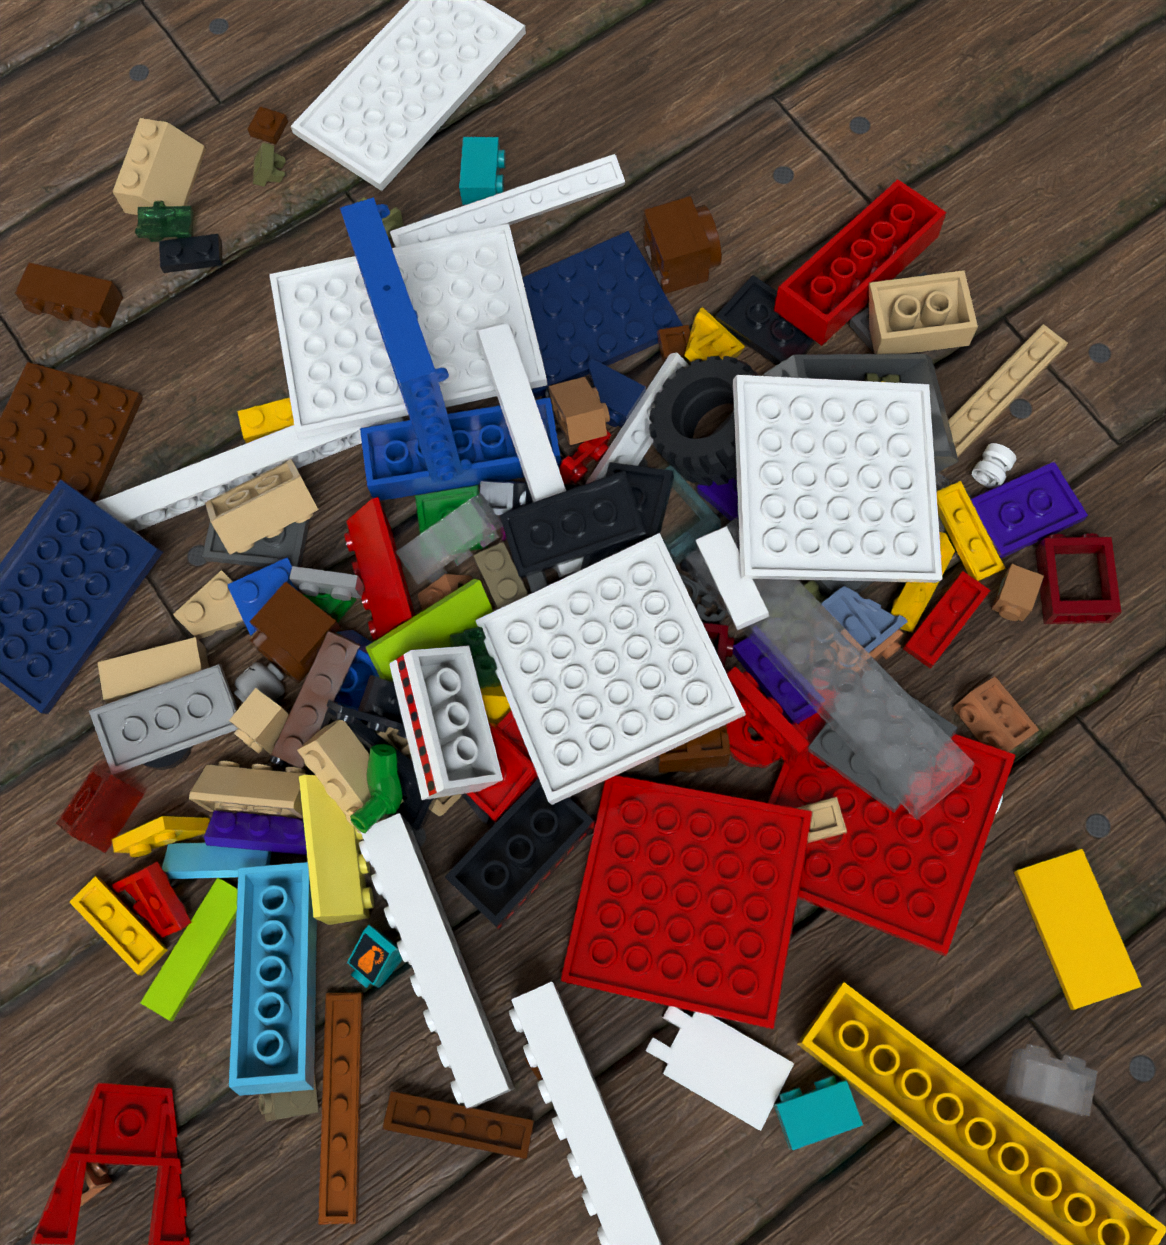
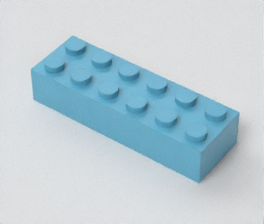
[229,862,317,1096]

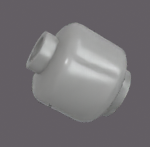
[234,662,285,703]

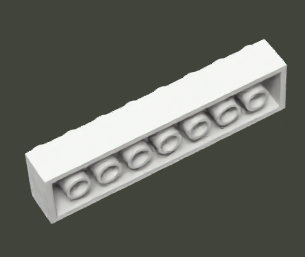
[359,813,515,1108]
[509,982,663,1245]

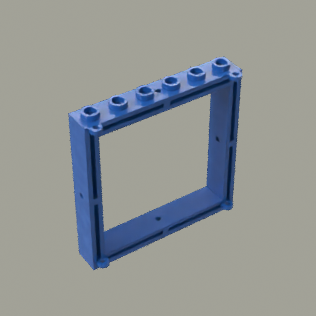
[340,197,472,484]

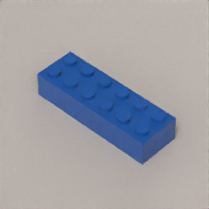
[360,397,561,501]

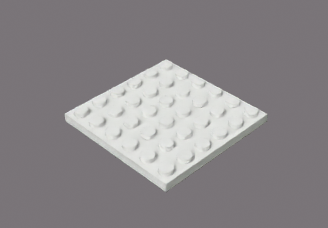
[733,375,942,583]
[475,533,746,805]

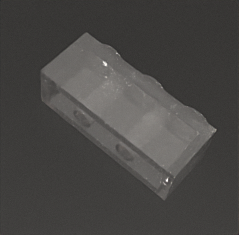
[396,493,503,584]

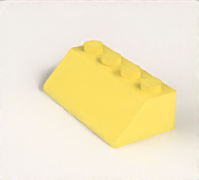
[299,775,374,925]

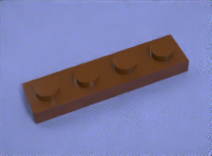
[271,630,361,769]
[382,1091,535,1159]

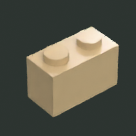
[229,688,289,755]

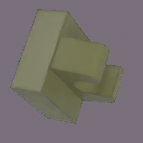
[253,143,286,187]

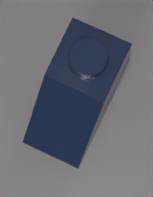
[588,358,646,428]

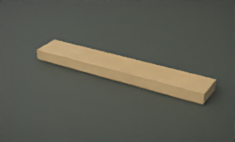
[942,324,1068,472]

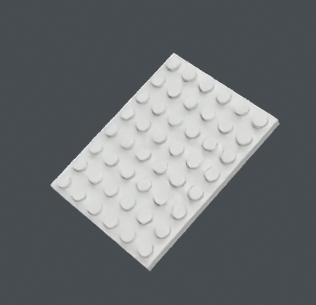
[269,224,547,439]

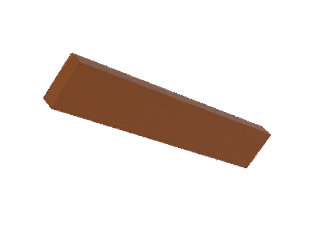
[318,993,363,1225]

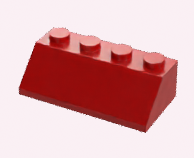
[344,497,416,640]

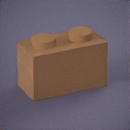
[548,377,610,445]

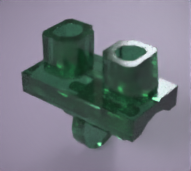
[135,200,194,242]
[449,627,501,689]

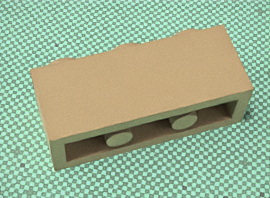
[98,637,209,703]
[297,719,403,833]

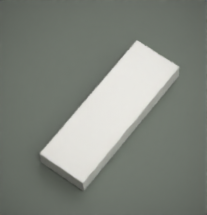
[696,526,769,630]

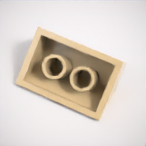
[113,118,206,223]
[869,270,978,354]
[205,459,319,555]
[189,761,308,819]

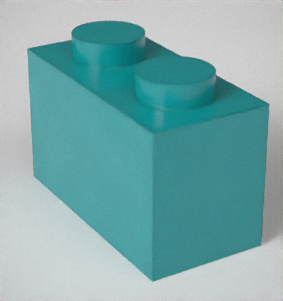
[459,137,506,205]
[774,1075,863,1150]

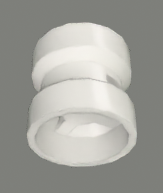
[972,443,1017,489]

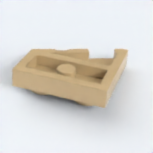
[173,570,243,640]

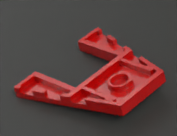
[31,1083,190,1245]

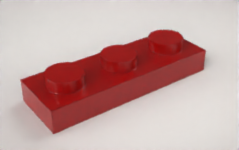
[903,571,991,669]

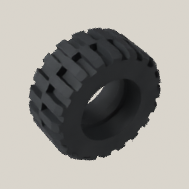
[649,356,759,486]

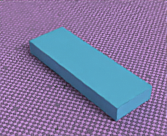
[162,843,272,879]

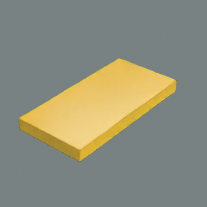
[1014,849,1142,1010]

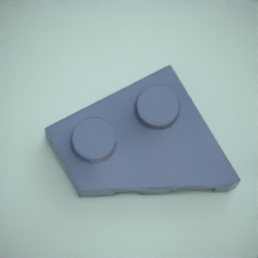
[815,586,908,661]

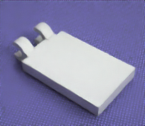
[645,1006,794,1131]

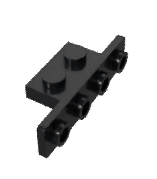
[326,675,407,739]

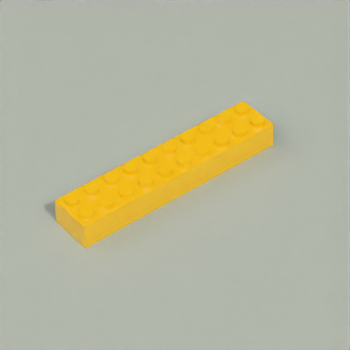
[797,982,1166,1245]

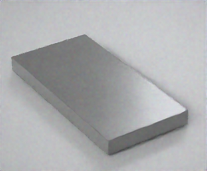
[89,664,238,775]

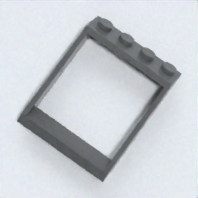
[764,354,959,474]

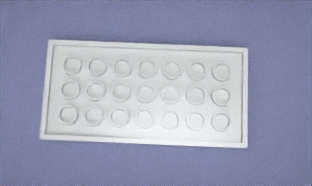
[291,0,526,191]

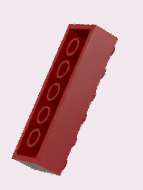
[774,179,947,346]

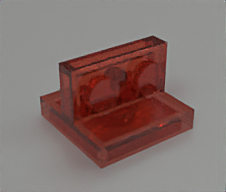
[56,765,144,853]

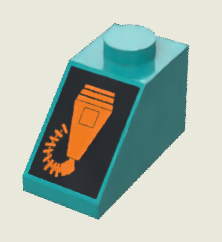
[347,925,403,988]

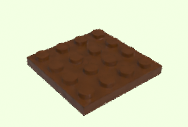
[0,362,143,502]

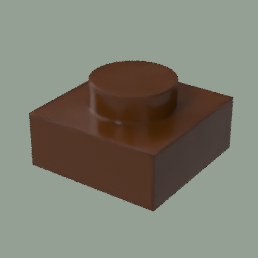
[247,107,288,145]
[657,325,690,363]

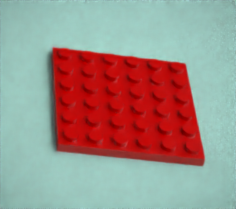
[768,686,1016,956]
[560,775,813,1030]

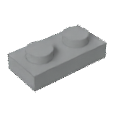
[289,566,364,601]

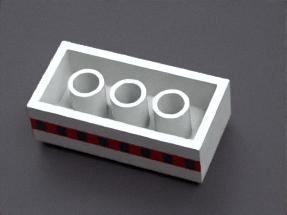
[389,646,503,800]

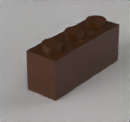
[15,262,123,328]

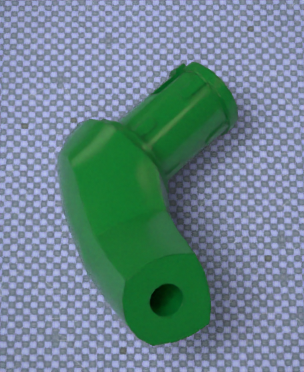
[350,744,402,833]

